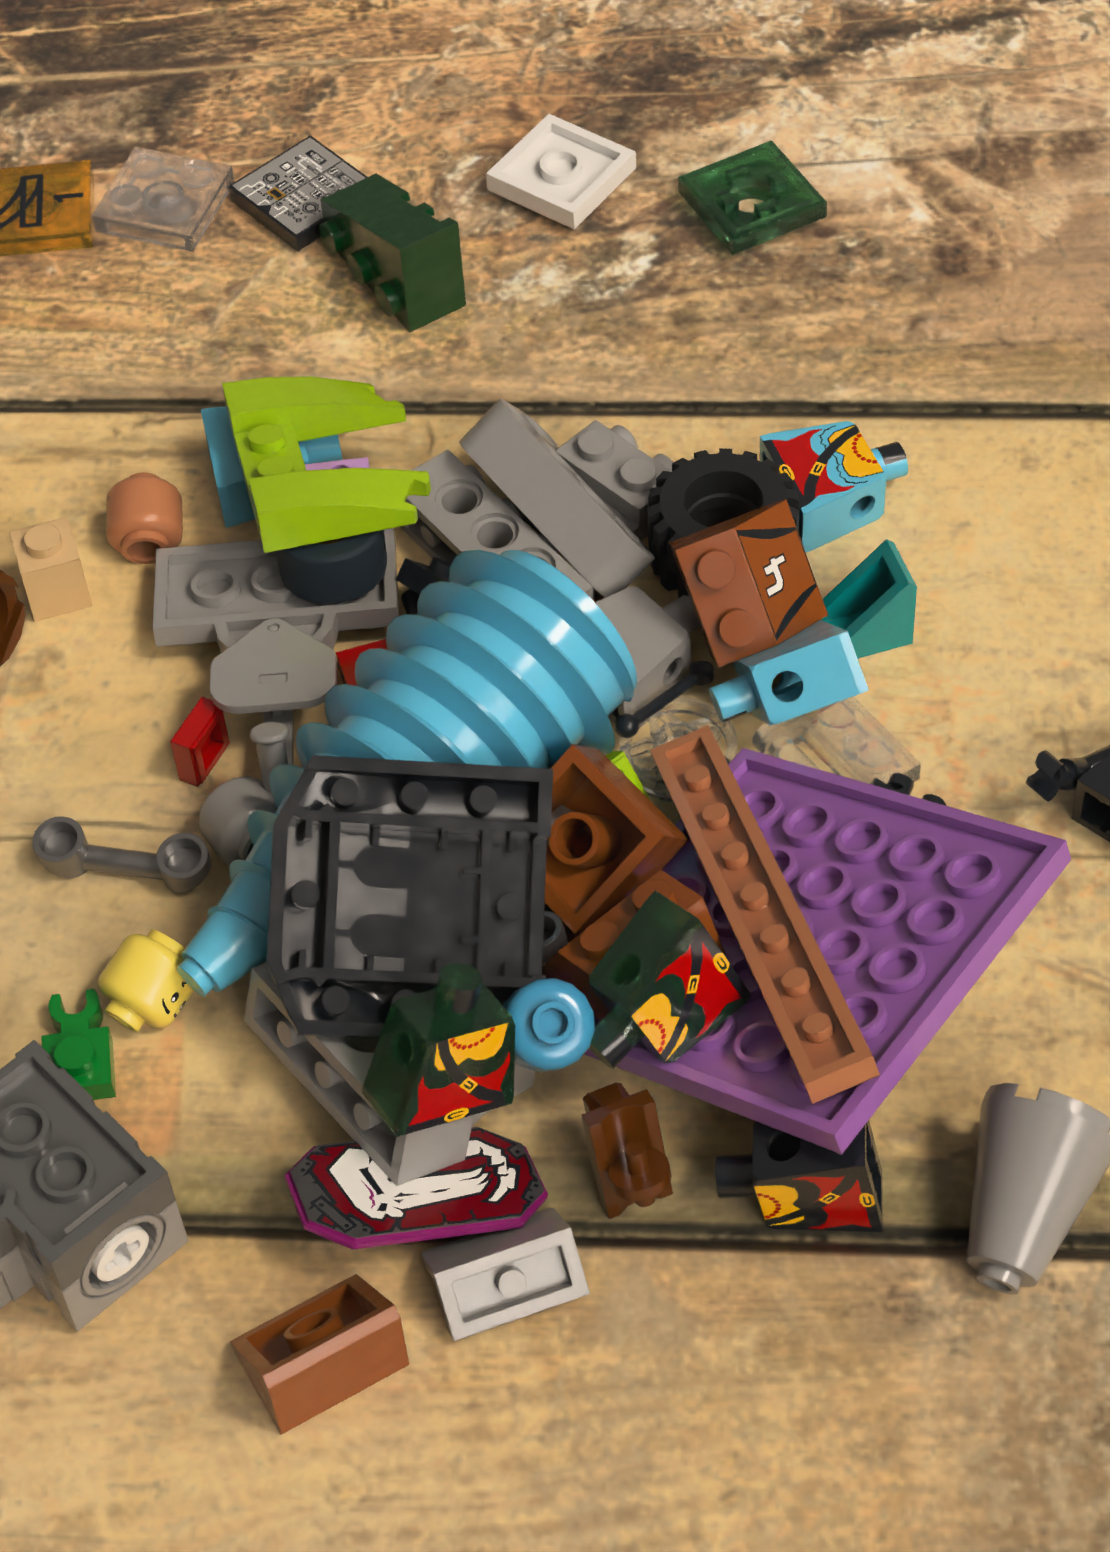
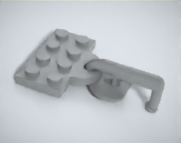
[153,528,399,793]

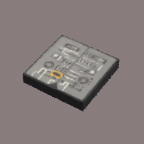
[228,135,367,251]

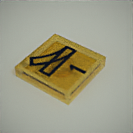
[0,160,94,256]

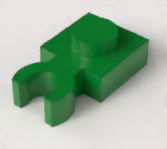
[41,989,116,1100]

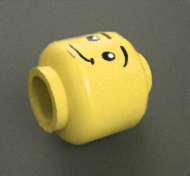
[98,929,194,1032]

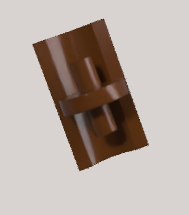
[581,1082,673,1219]

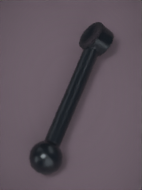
[614,660,714,739]

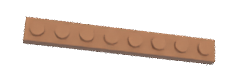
[650,725,880,1104]

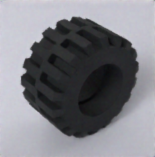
[647,448,799,598]

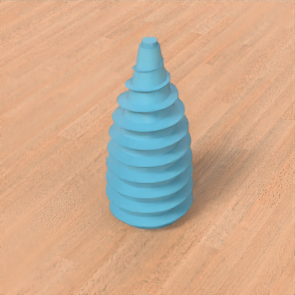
[176,549,637,997]

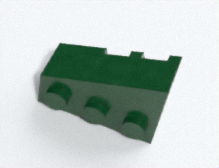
[319,173,466,333]

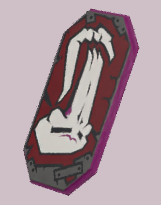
[284,1127,548,1250]

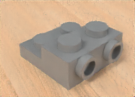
[514,420,674,541]

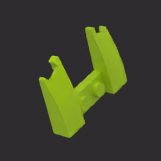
[222,376,431,553]

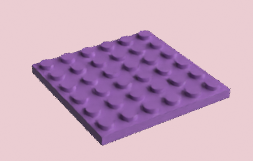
[584,748,1072,1154]

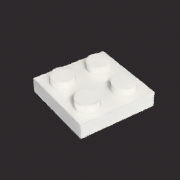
[486,114,636,230]

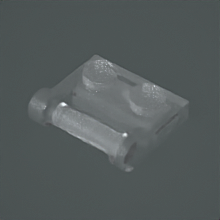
[752,696,921,784]

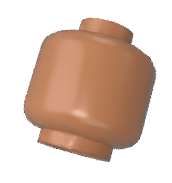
[106,472,183,564]

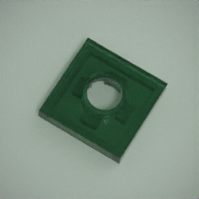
[678,140,827,255]

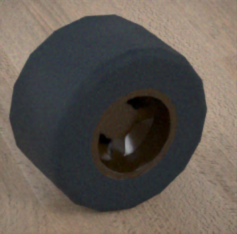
[276,530,387,604]

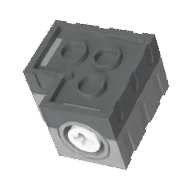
[0,1040,188,1332]

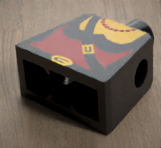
[715,1120,883,1232]

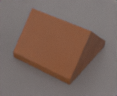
[229,1274,410,1435]

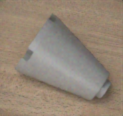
[967,1083,1110,1294]

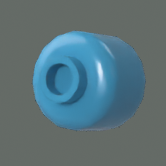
[498,978,595,1072]

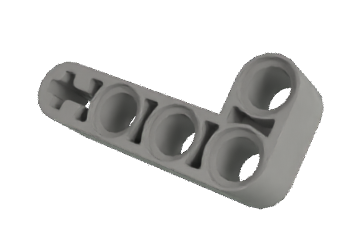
[459,398,655,598]

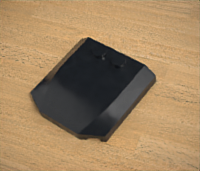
[266,755,553,1041]

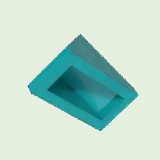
[821,539,917,659]

